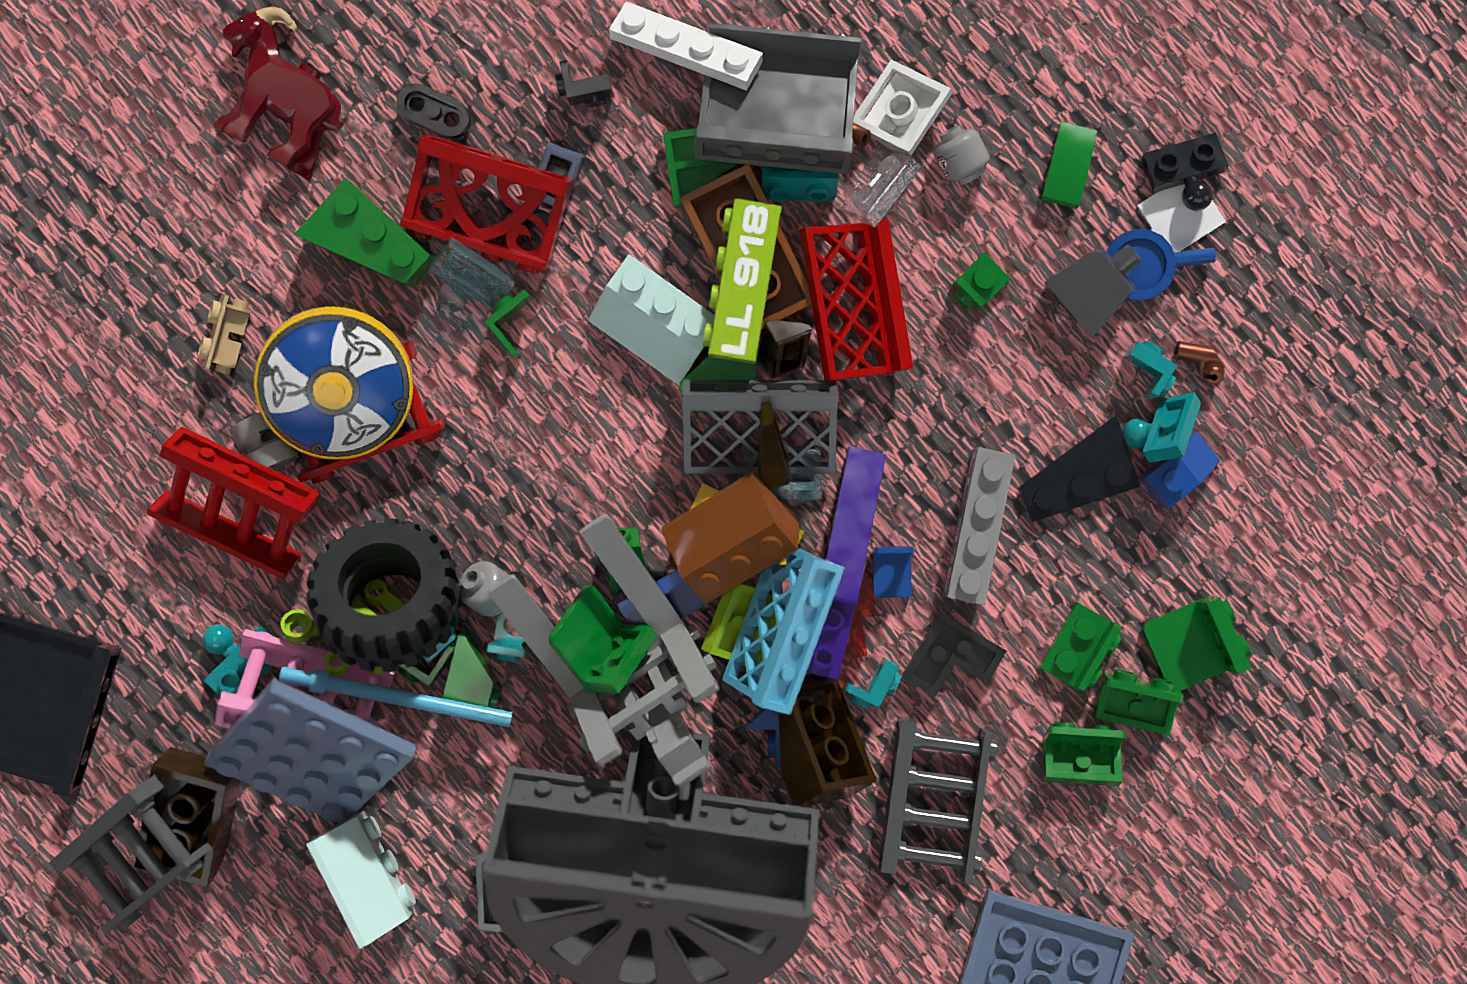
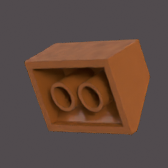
[662,471,799,604]

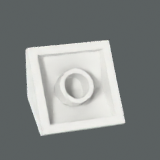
[853,60,953,155]

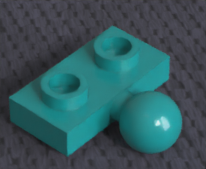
[1122,392,1201,463]
[202,624,273,697]

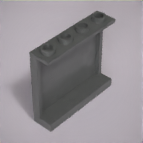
[695,23,861,174]

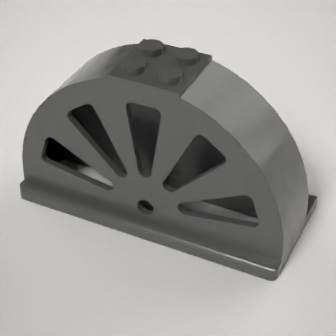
[482,733,820,984]

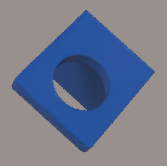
[872,546,914,598]

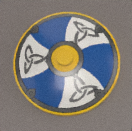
[254,307,413,460]

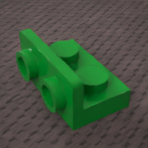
[1038,602,1121,693]

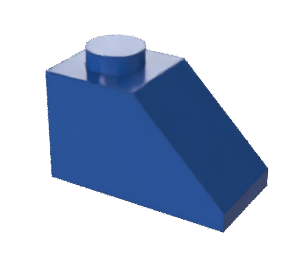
[1138,431,1220,507]

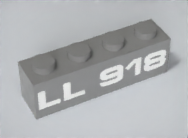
[942,447,1016,605]

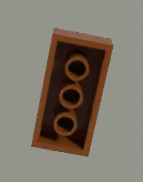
[680,164,812,334]

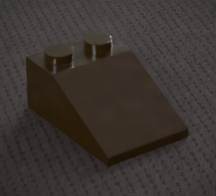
[779,677,877,807]

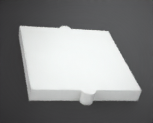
[1137,184,1226,253]

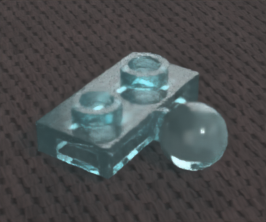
[429,238,516,313]

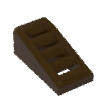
[758,401,791,489]

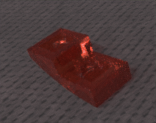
[849,577,877,658]

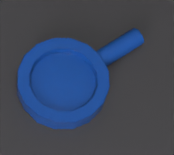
[1106,229,1216,301]

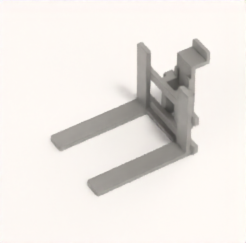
[488,514,719,788]

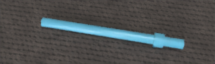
[279,666,512,727]

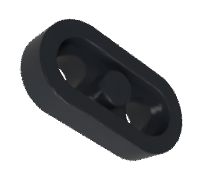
[397,83,471,139]

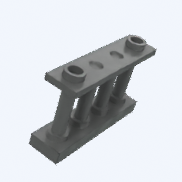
[878,717,997,885]
[49,775,212,934]

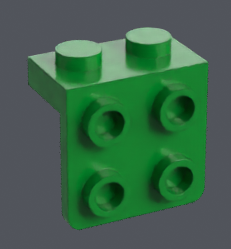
[548,586,657,694]
[1142,595,1252,691]

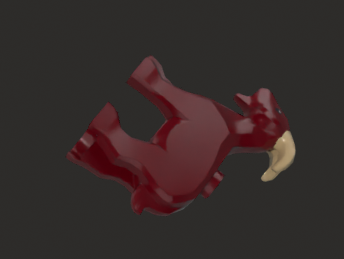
[214,7,344,181]

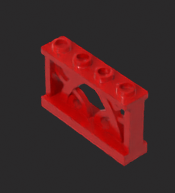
[399,134,574,274]

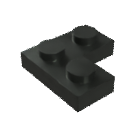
[902,611,1007,697]

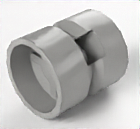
[229,412,299,471]

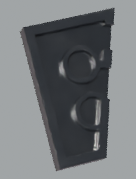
[1019,415,1140,522]

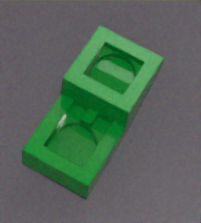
[1041,121,1097,209]

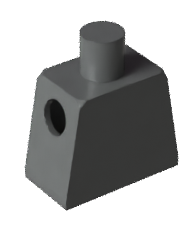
[1045,244,1143,337]

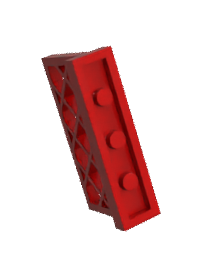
[799,219,914,382]

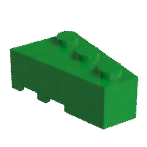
[294,178,437,288]

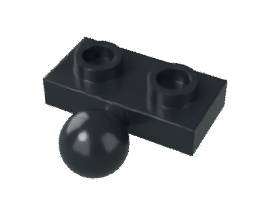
[1142,133,1229,211]

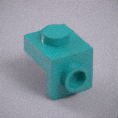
[1123,340,1177,400]
[843,657,902,709]

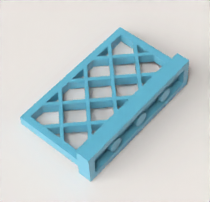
[722,548,844,715]

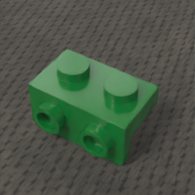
[1093,669,1184,736]
[1043,722,1125,786]

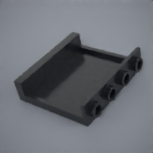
[0,612,122,797]

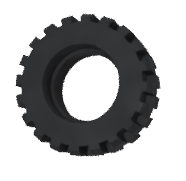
[306,518,462,672]

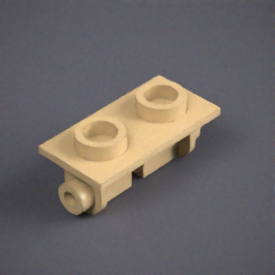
[197,295,251,375]

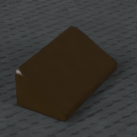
[760,320,811,378]

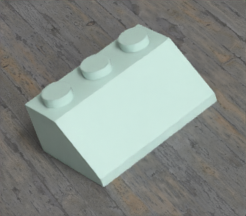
[588,254,715,385]
[306,810,416,949]

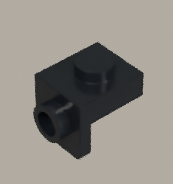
[555,60,614,108]

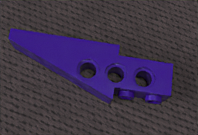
[806,446,886,680]

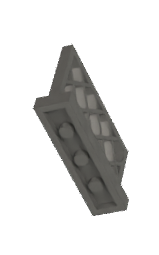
[682,380,838,474]

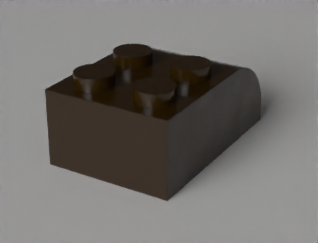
[134,747,240,887]

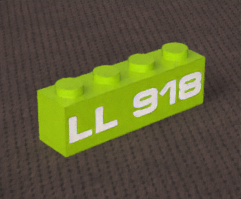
[703,198,781,364]

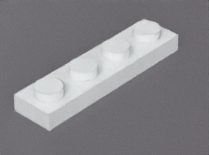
[609,2,763,91]

